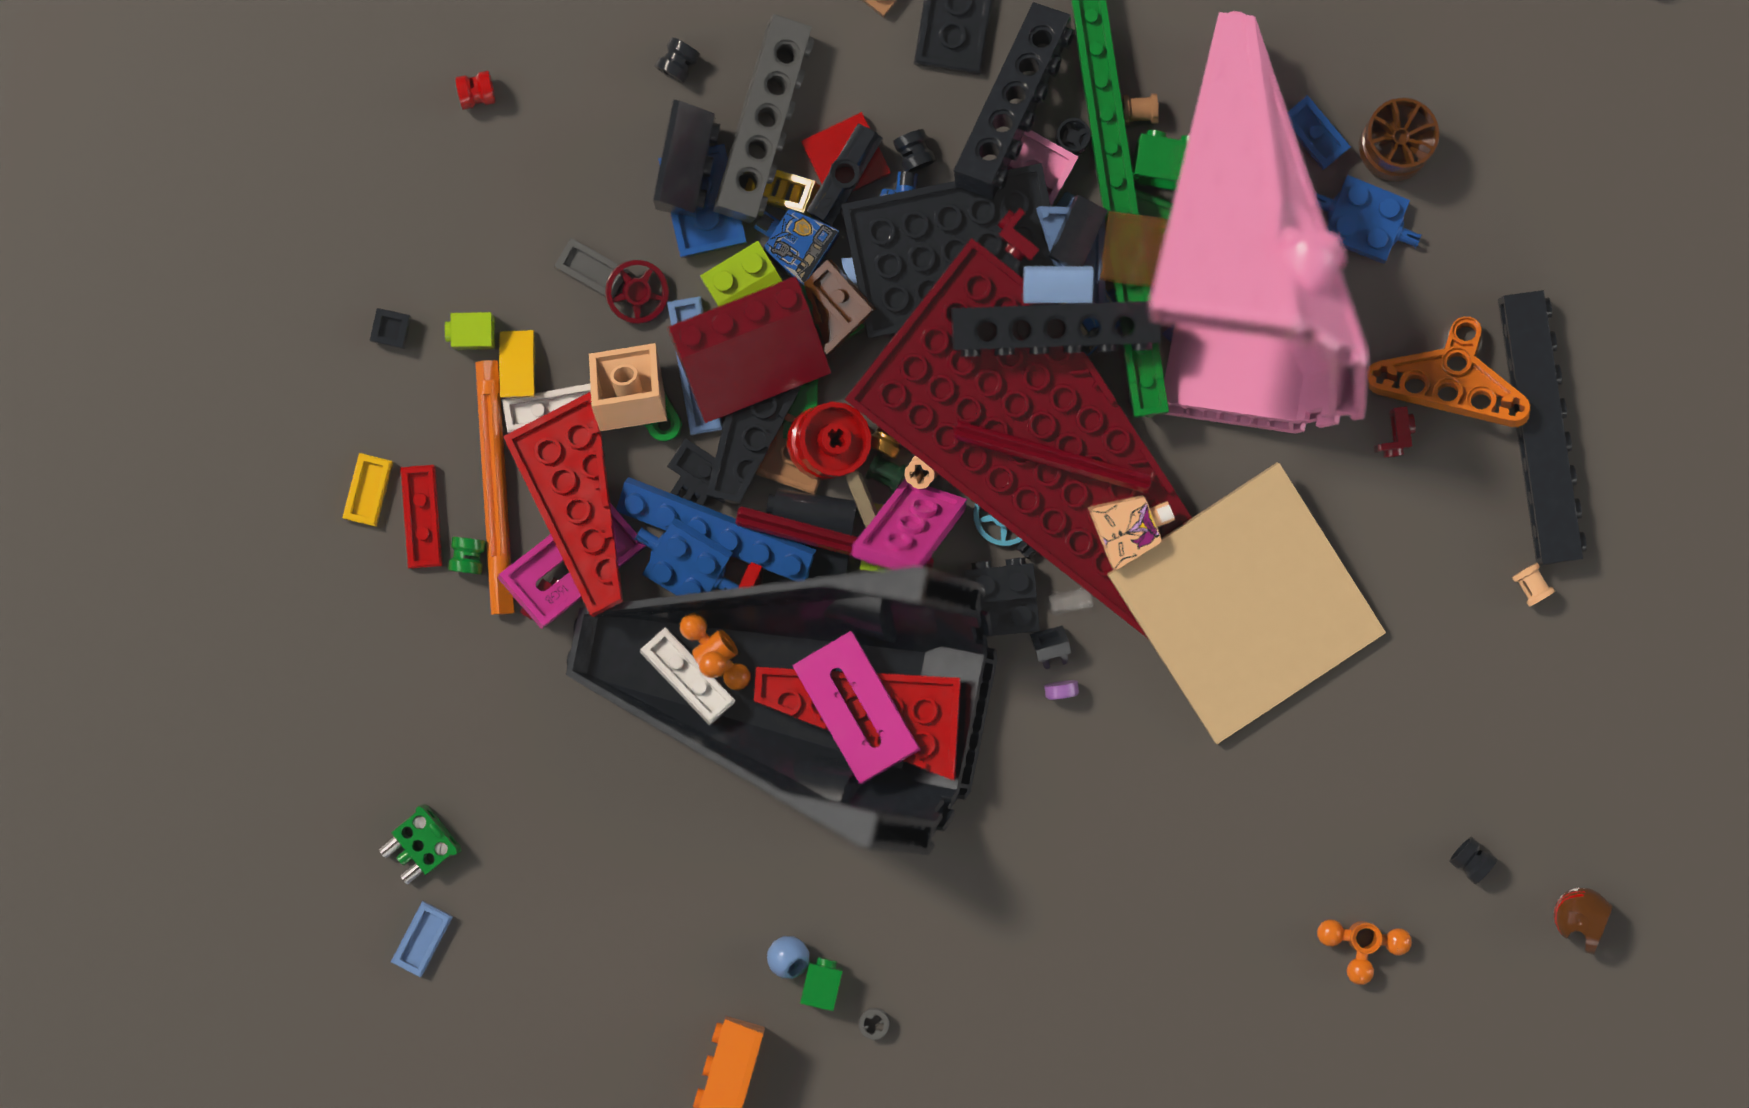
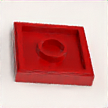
[801,112,891,192]

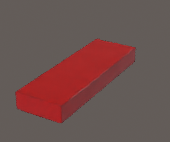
[400,465,443,569]

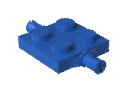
[1314,175,1422,264]
[634,518,739,596]

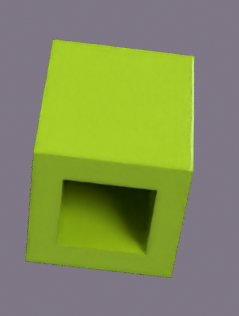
[445,312,495,350]

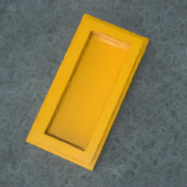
[342,453,393,527]

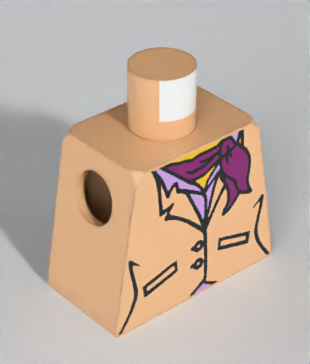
[1088,495,1175,570]

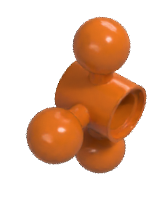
[680,613,751,690]
[1317,919,1412,985]

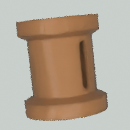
[1122,93,1159,125]

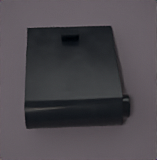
[762,489,857,585]

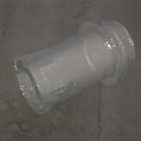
[1048,588,1093,617]

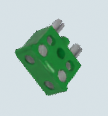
[379,804,461,884]

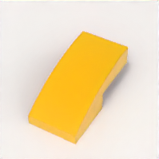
[499,330,535,398]

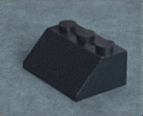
[653,99,721,218]

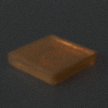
[1099,211,1170,287]

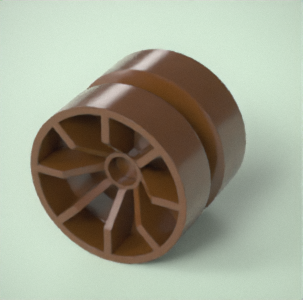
[1359,98,1439,181]

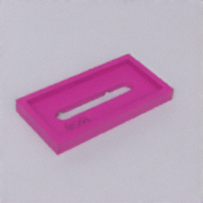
[498,503,645,629]
[792,631,920,784]

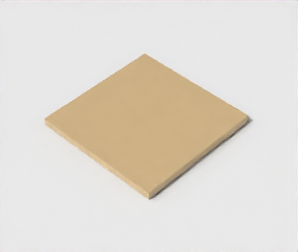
[1107,462,1386,744]

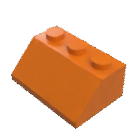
[693,1016,765,1108]

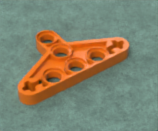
[1367,316,1530,427]

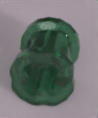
[864,451,907,493]

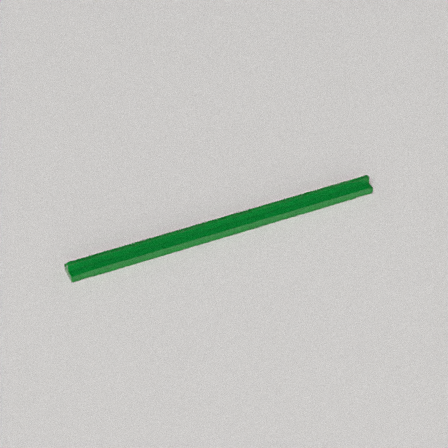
[1071,0,1169,418]

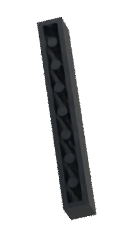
[1498,290,1587,565]

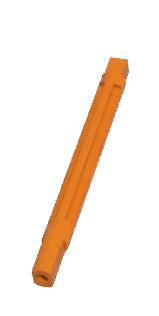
[475,360,515,615]

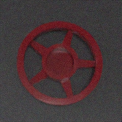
[605,260,669,323]

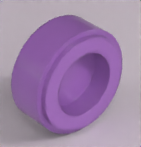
[1044,680,1079,700]

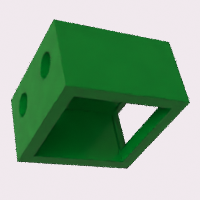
[1132,130,1190,191]

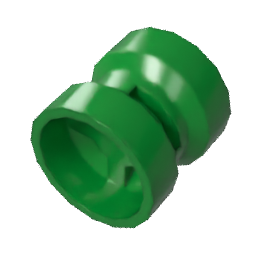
[448,537,486,575]

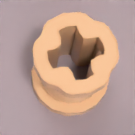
[905,456,938,489]
[1512,562,1555,607]

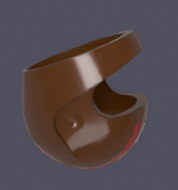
[1553,888,1613,955]

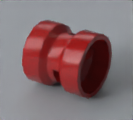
[455,70,496,110]

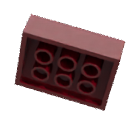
[667,276,831,423]

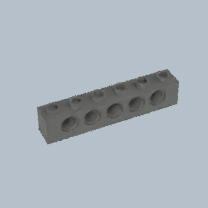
[713,14,814,224]

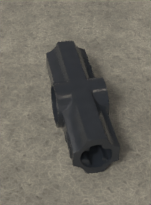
[806,123,883,227]

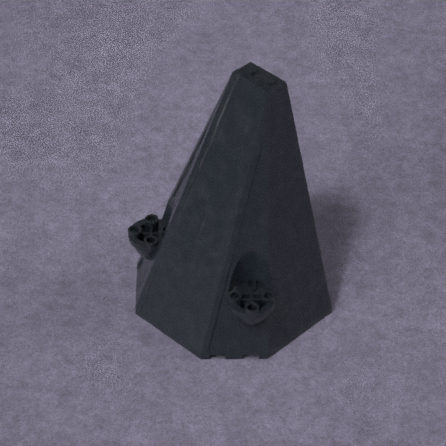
[566,566,998,855]

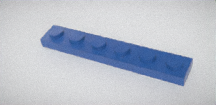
[616,477,816,581]

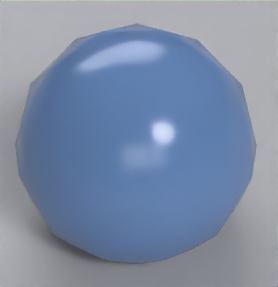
[767,936,809,979]

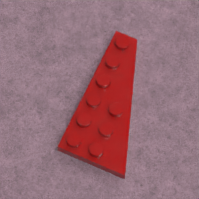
[503,392,623,617]
[754,667,961,781]

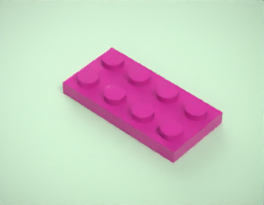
[852,479,967,569]

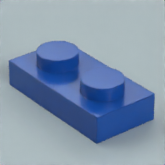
[1287,95,1351,170]

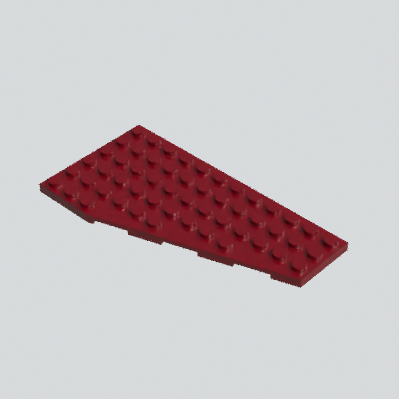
[844,238,1192,639]

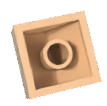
[589,343,667,431]

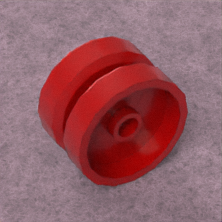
[787,401,871,480]

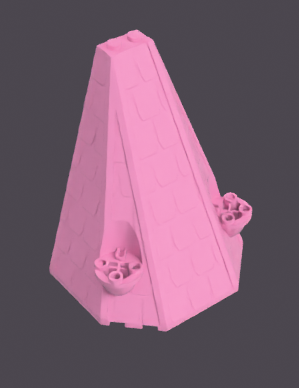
[1150,11,1368,434]

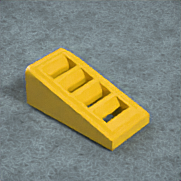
[745,170,821,218]

